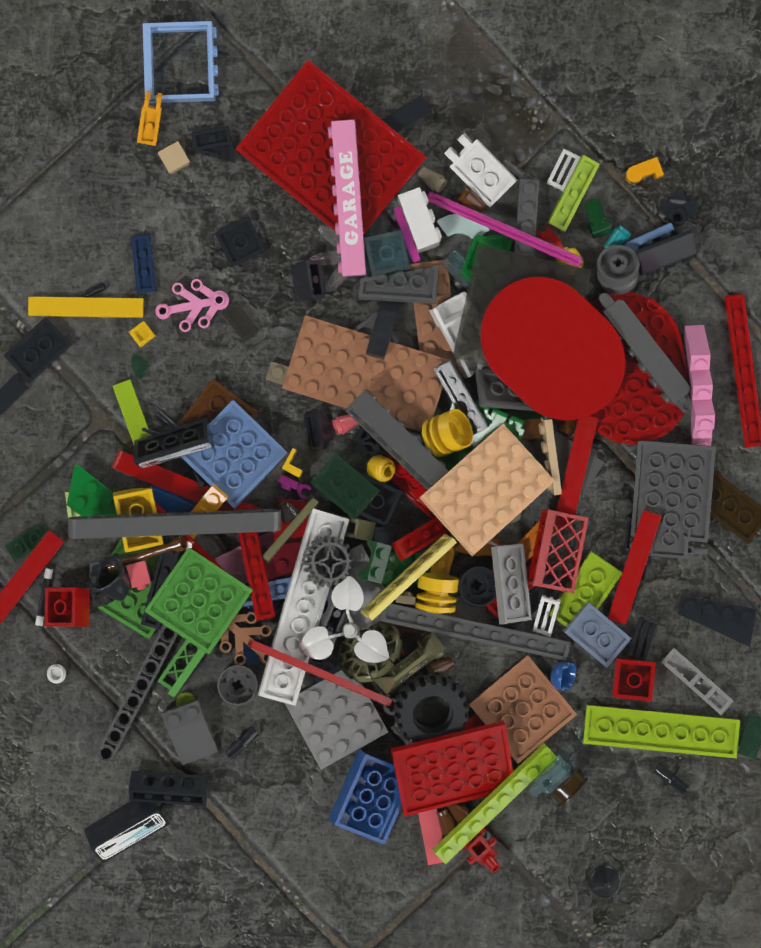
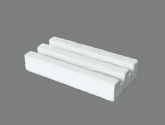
[546,149,580,192]
[532,594,561,637]

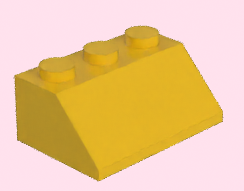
[113,488,164,553]

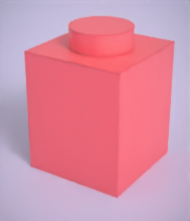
[126,560,152,590]

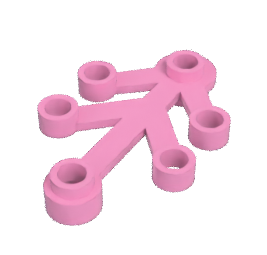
[155,279,229,332]

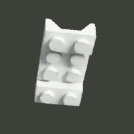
[429,292,488,378]

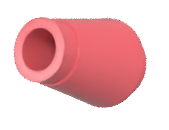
[332,414,359,435]

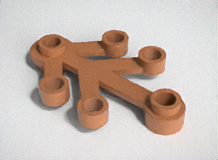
[220,612,272,665]

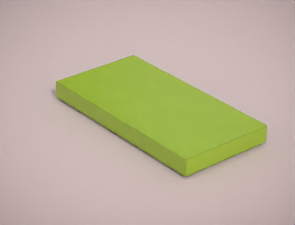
[549,551,622,626]

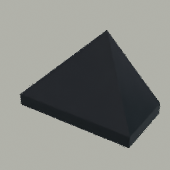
[304,411,335,452]

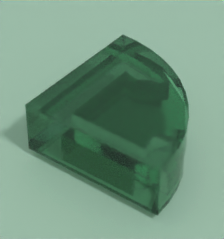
[131,353,150,380]

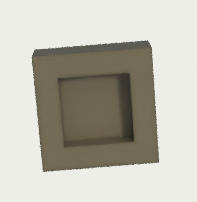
[265,361,289,385]

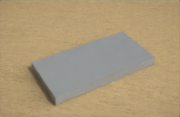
[491,543,532,624]

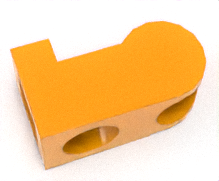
[625,157,664,185]

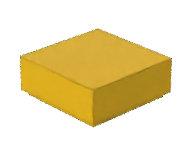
[129,321,156,348]

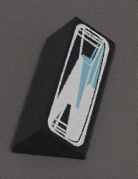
[134,418,215,469]
[84,801,170,863]

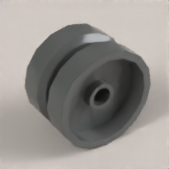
[596,245,640,295]

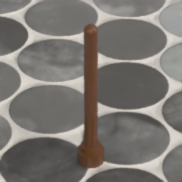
[103,535,186,572]

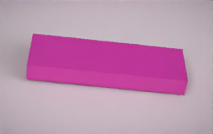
[394,206,420,264]

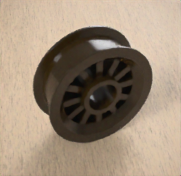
[547,767,588,807]

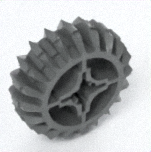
[302,535,355,588]

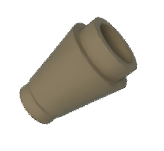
[418,166,447,193]

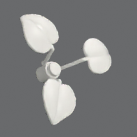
[300,576,389,663]

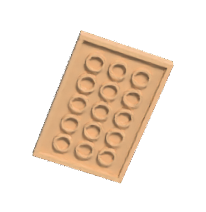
[420,424,555,556]

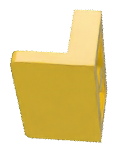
[282,448,304,478]

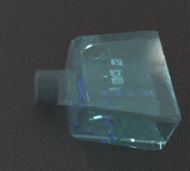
[529,755,571,798]

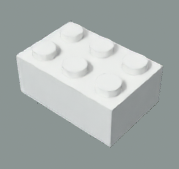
[398,187,442,254]

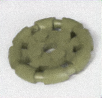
[338,621,402,683]

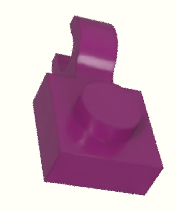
[278,475,311,499]

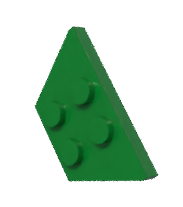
[460,235,514,303]
[66,464,117,516]

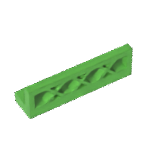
[158,640,205,697]

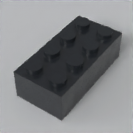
[317,460,402,527]

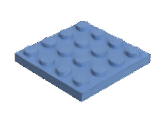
[182,400,289,509]

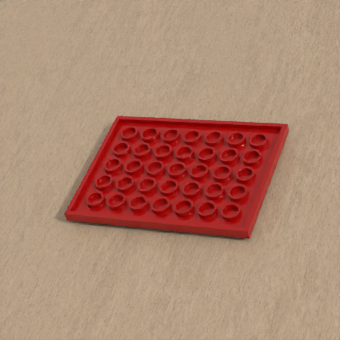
[236,60,427,235]

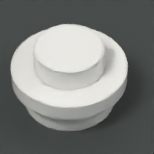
[47,664,66,683]

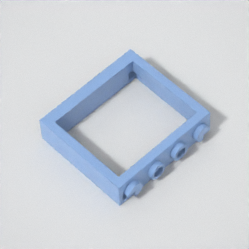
[143,21,219,103]

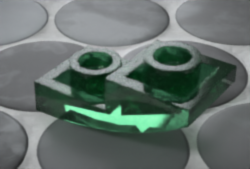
[5,524,46,561]
[737,714,761,759]

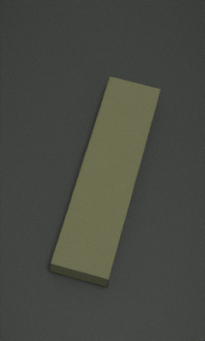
[263,498,319,563]

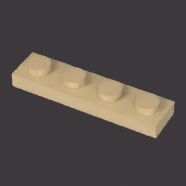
[539,417,562,495]

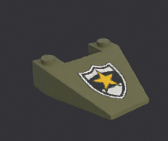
[374,631,446,696]

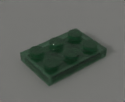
[310,453,380,520]

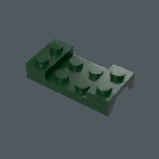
[358,540,432,593]

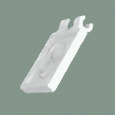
[444,133,517,208]

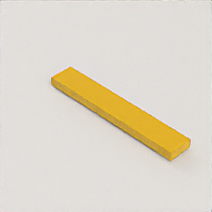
[28,297,144,318]

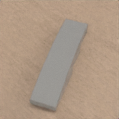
[661,648,734,716]

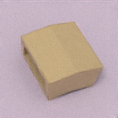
[158,141,190,174]

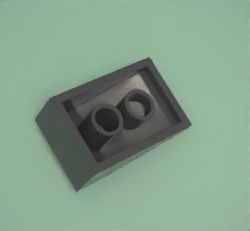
[161,698,219,765]

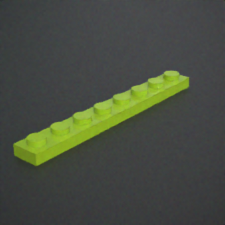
[432,743,557,864]

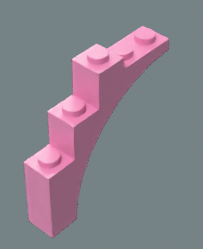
[684,325,715,446]

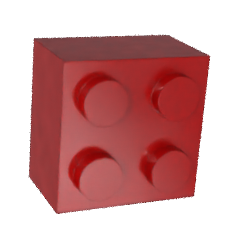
[44,588,90,627]
[611,658,656,702]

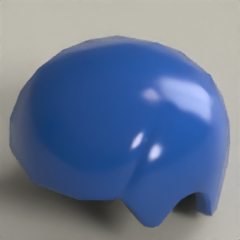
[550,661,576,691]

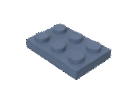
[563,602,631,668]

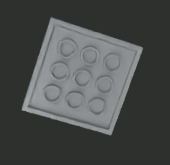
[285,670,388,770]

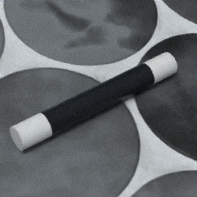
[35,568,53,626]

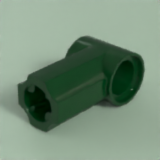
[584,198,612,239]

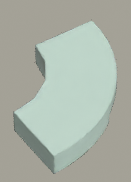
[436,214,490,239]

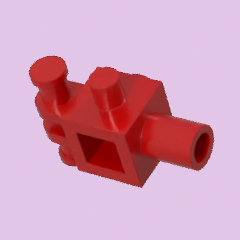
[461,827,501,873]

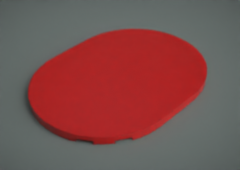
[480,277,625,421]
[590,292,690,445]

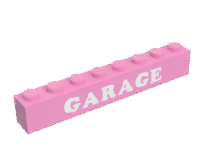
[328,120,366,277]

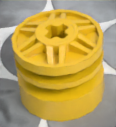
[422,409,473,457]
[415,573,459,614]

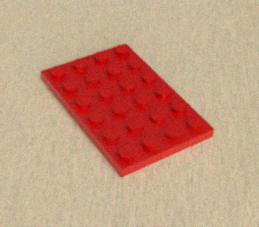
[391,720,513,817]

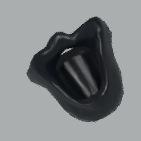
[89,554,131,601]

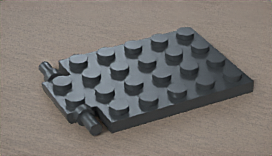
[630,440,716,559]

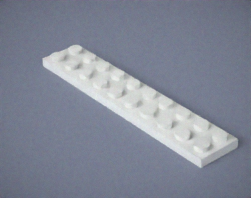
[258,509,349,706]

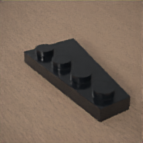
[677,595,757,647]

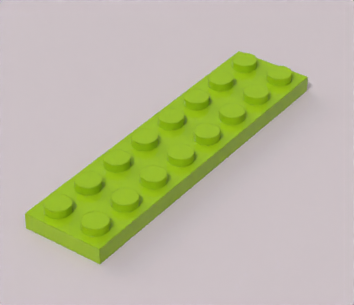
[583,705,740,759]

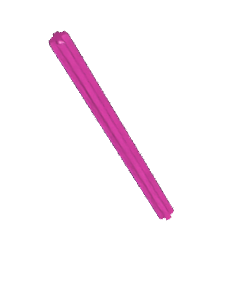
[427,192,582,267]

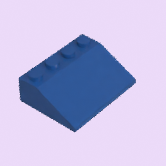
[328,749,401,845]

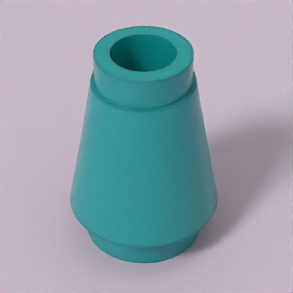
[604,225,631,248]

